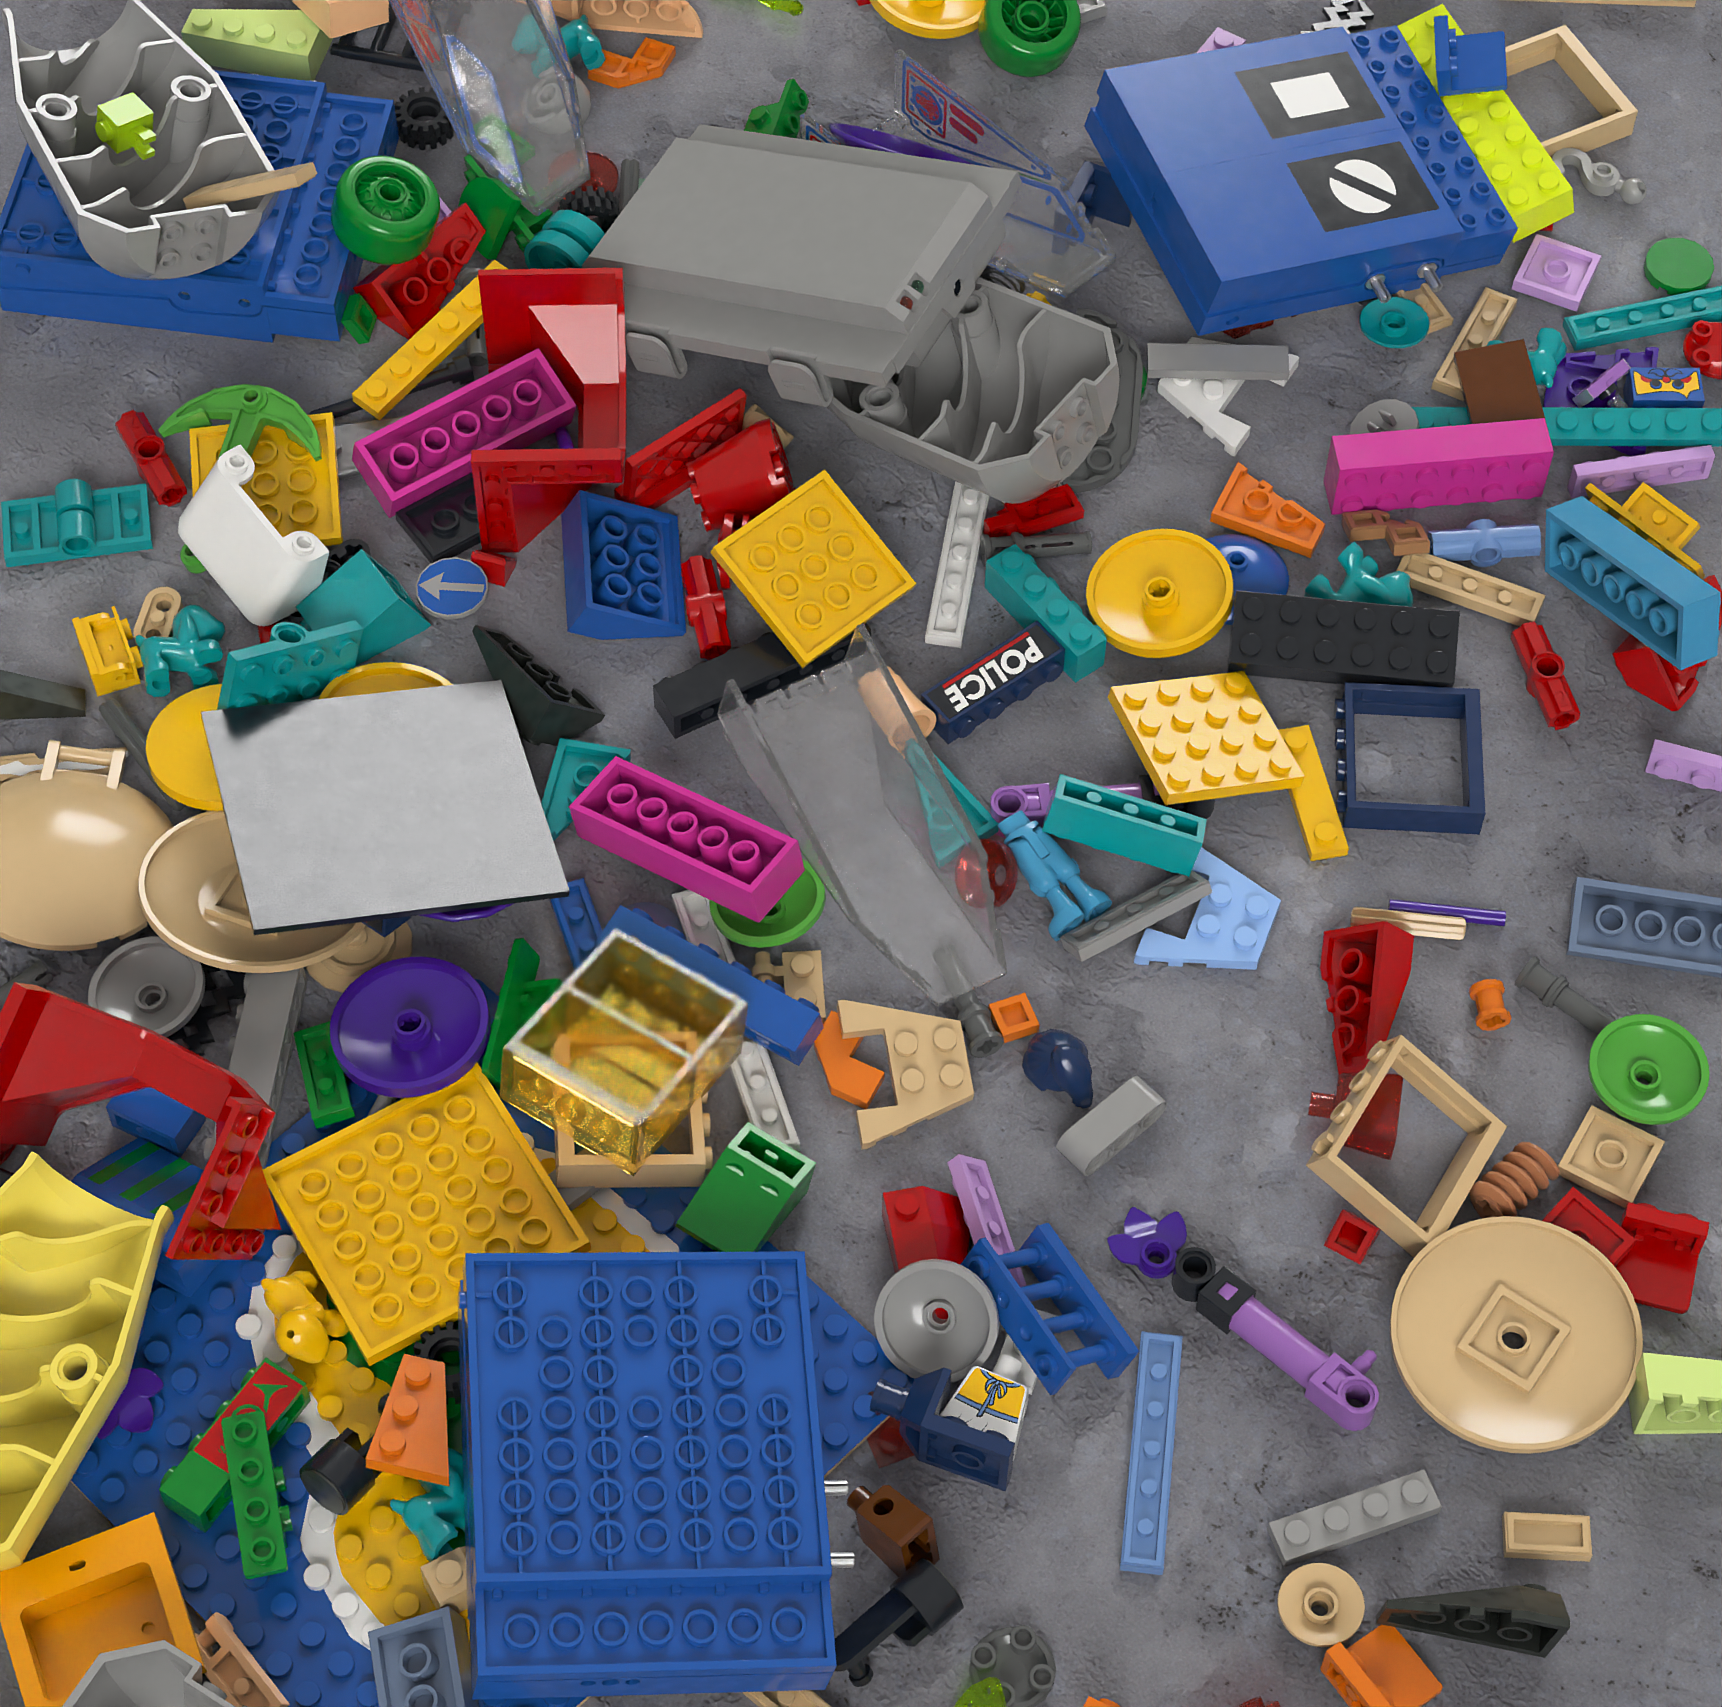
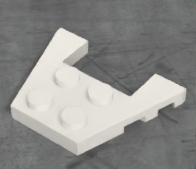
[1157,337,1299,457]

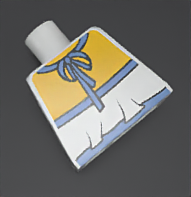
[940,1354,1029,1460]

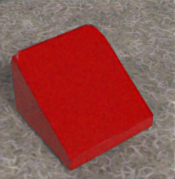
[1324,1209,1381,1265]

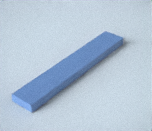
[1120,1331,1183,1575]

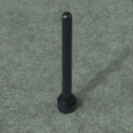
[309,354,474,419]

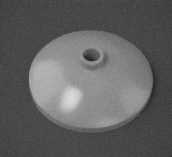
[88,936,205,1037]
[874,1259,999,1382]

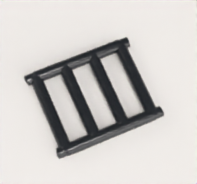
[330,0,473,75]

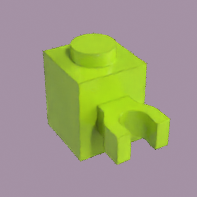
[95,92,156,160]

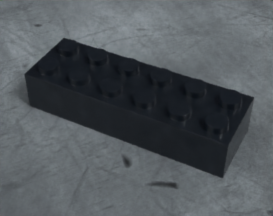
[1227,590,1460,688]

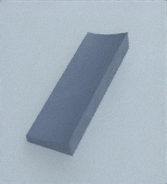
[1566,877,1722,978]
[368,1606,479,1707]

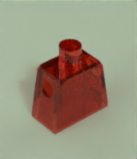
[1308,1073,1403,1160]

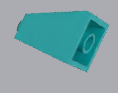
[295,549,431,666]

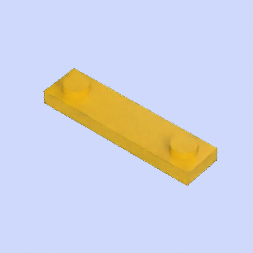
[1278,725,1349,861]

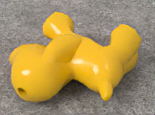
[261,1271,349,1363]

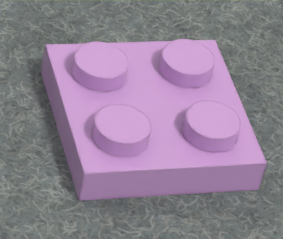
[1512,234,1601,312]

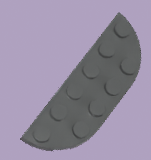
[1062,308,1143,493]

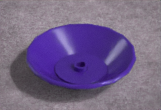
[828,123,974,165]

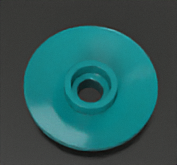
[1359,297,1430,348]

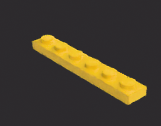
[352,260,508,420]

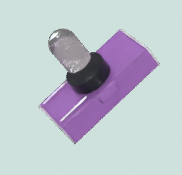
[1572,358,1631,408]

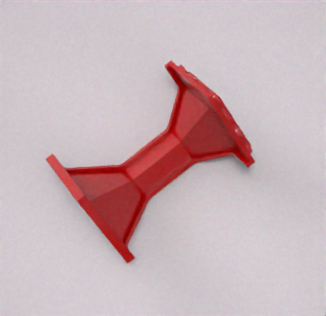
[471,267,627,553]
[0,982,282,1260]

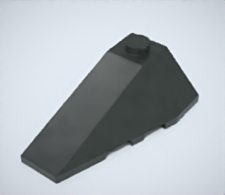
[472,625,605,746]
[0,670,86,720]
[1376,1584,1570,1658]

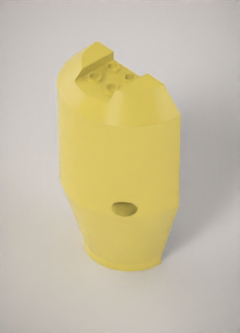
[0,1152,174,1572]

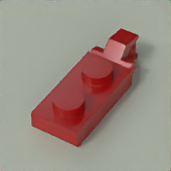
[983,484,1085,537]

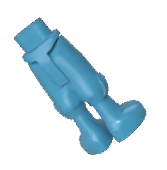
[998,810,1112,941]

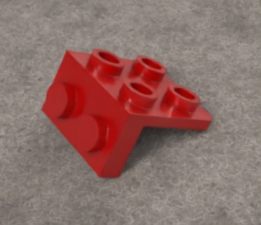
[1615,1202,1710,1314]

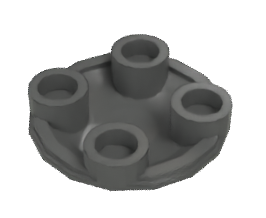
[969,1625,1056,1707]

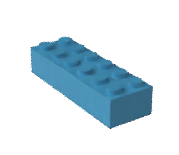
[1545,496,1721,670]

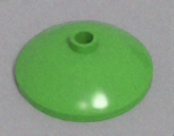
[709,859,826,948]
[1588,1014,1710,1125]

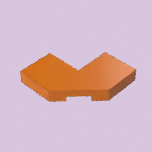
[588,37,676,89]
[814,1010,885,1109]

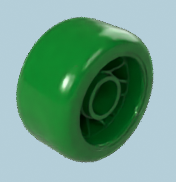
[978,0,1081,77]
[331,155,440,265]

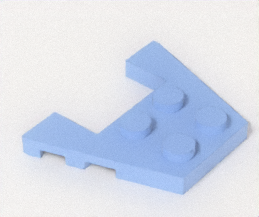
[1134,847,1281,970]

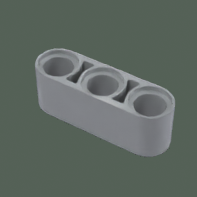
[1056,1076,1167,1176]

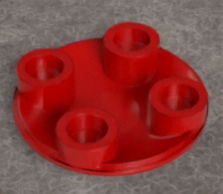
[1683,320,1722,380]

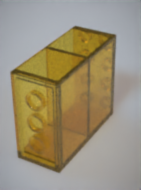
[500,928,749,1177]

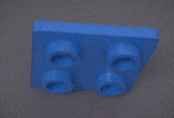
[1434,15,1508,97]

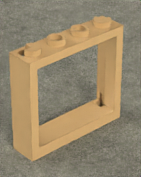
[1505,25,1638,158]
[551,1031,713,1188]
[1306,1035,1507,1257]

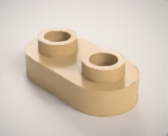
[133,587,183,650]

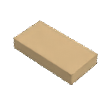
[1502,1512,1592,1562]

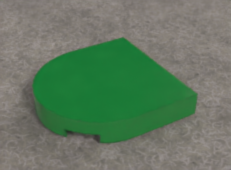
[458,177,522,260]

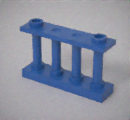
[960,1223,1140,1395]

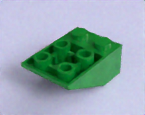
[675,1122,816,1252]

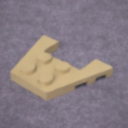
[837,1000,974,1150]

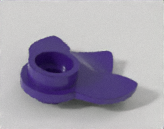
[1107,1207,1187,1279]
[96,1368,164,1440]

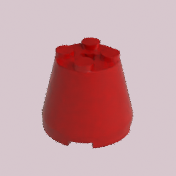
[686,418,796,532]

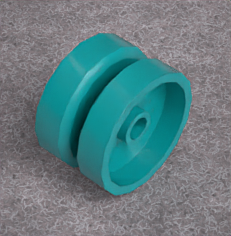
[524,210,605,269]

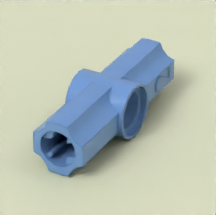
[1427,519,1541,567]

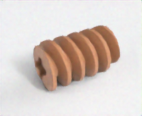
[1469,1142,1560,1219]

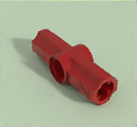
[115,409,187,507]
[681,555,731,661]
[1510,621,1580,730]

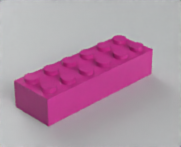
[352,348,576,518]
[1324,418,1554,515]
[569,756,805,923]

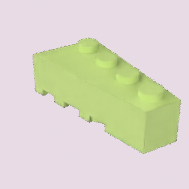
[181,9,333,81]
[1628,1353,1722,1434]

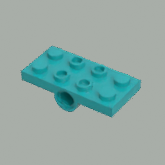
[1,479,153,567]
[217,620,363,710]

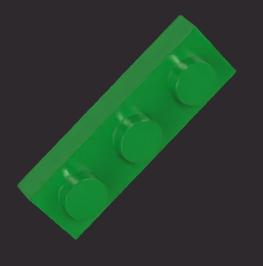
[293,1021,355,1129]

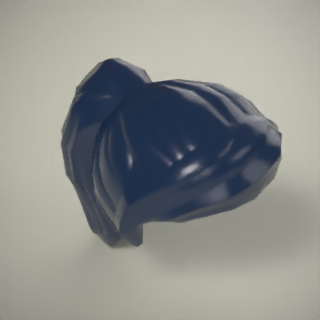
[1022,1029,1093,1109]

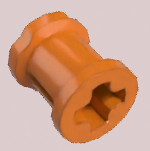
[1469,979,1512,1031]

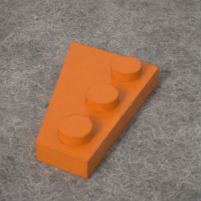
[1210,462,1325,558]
[365,1354,449,1487]

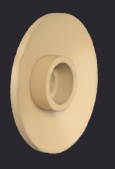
[1277,1563,1365,1647]

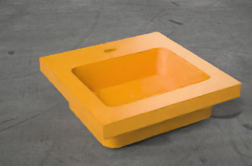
[0,1512,207,1707]

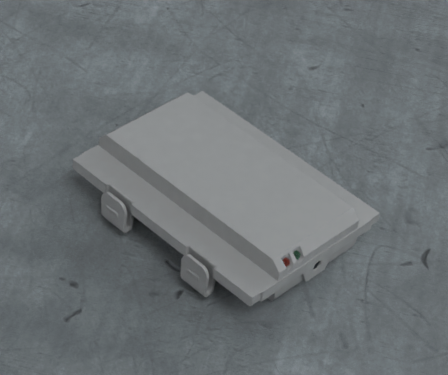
[582,124,1022,407]

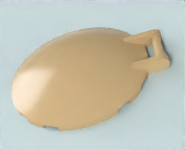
[0,740,174,951]

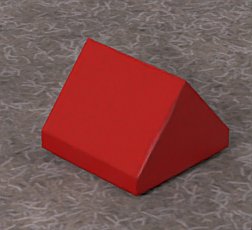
[471,550,517,587]

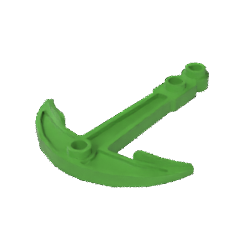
[158,384,322,574]

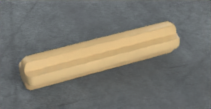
[1350,907,1466,940]

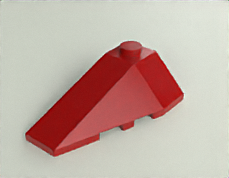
[353,203,486,340]
[1612,575,1722,712]
[1320,921,1414,1077]
[882,1186,970,1320]

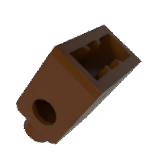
[847,1485,940,1577]

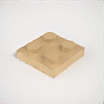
[1558,1105,1665,1208]

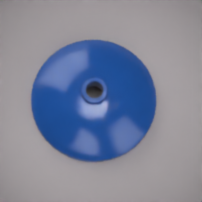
[1205,534,1289,625]

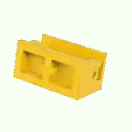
[72,606,143,697]

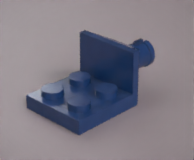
[1053,160,1132,261]
[870,1367,1015,1492]

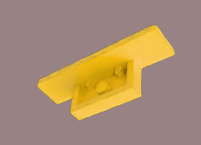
[1585,482,1705,579]

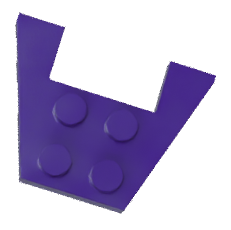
[1542,347,1659,456]

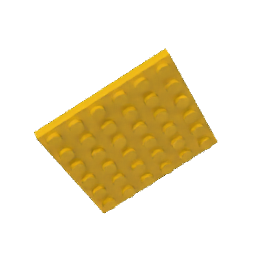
[263,1062,592,1366]

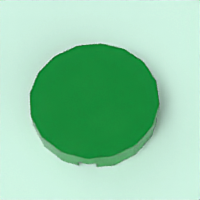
[1644,238,1714,295]

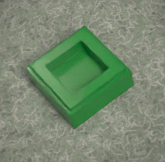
[341,294,377,344]

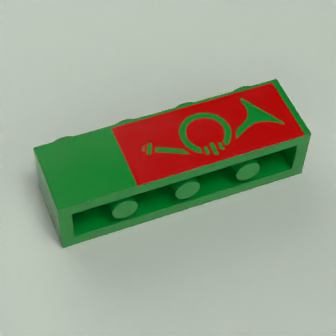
[159,1358,311,1533]

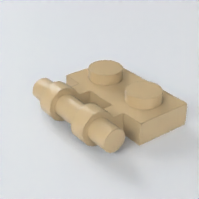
[752,950,826,1024]

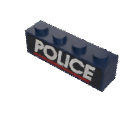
[921,621,1065,744]

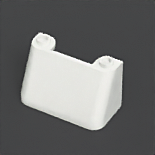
[178,445,329,626]

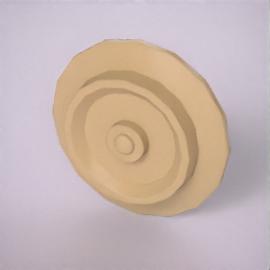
[306,922,412,993]

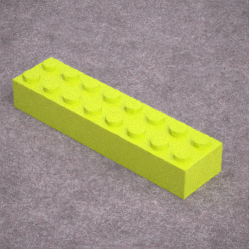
[1397,4,1574,243]

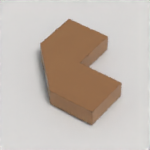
[1342,509,1430,556]

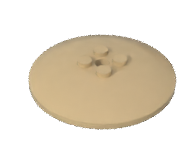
[138,811,366,973]
[1390,1216,1643,1454]

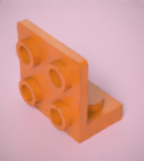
[1320,1624,1443,1707]

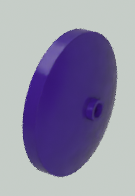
[330,957,491,1098]

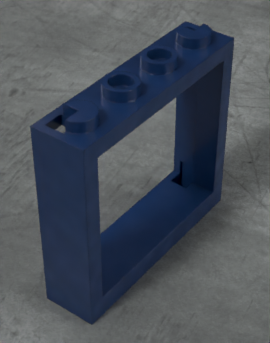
[1334,682,1486,835]

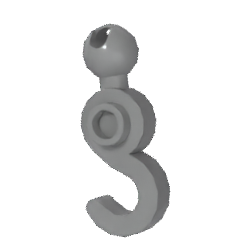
[1552,148,1647,205]

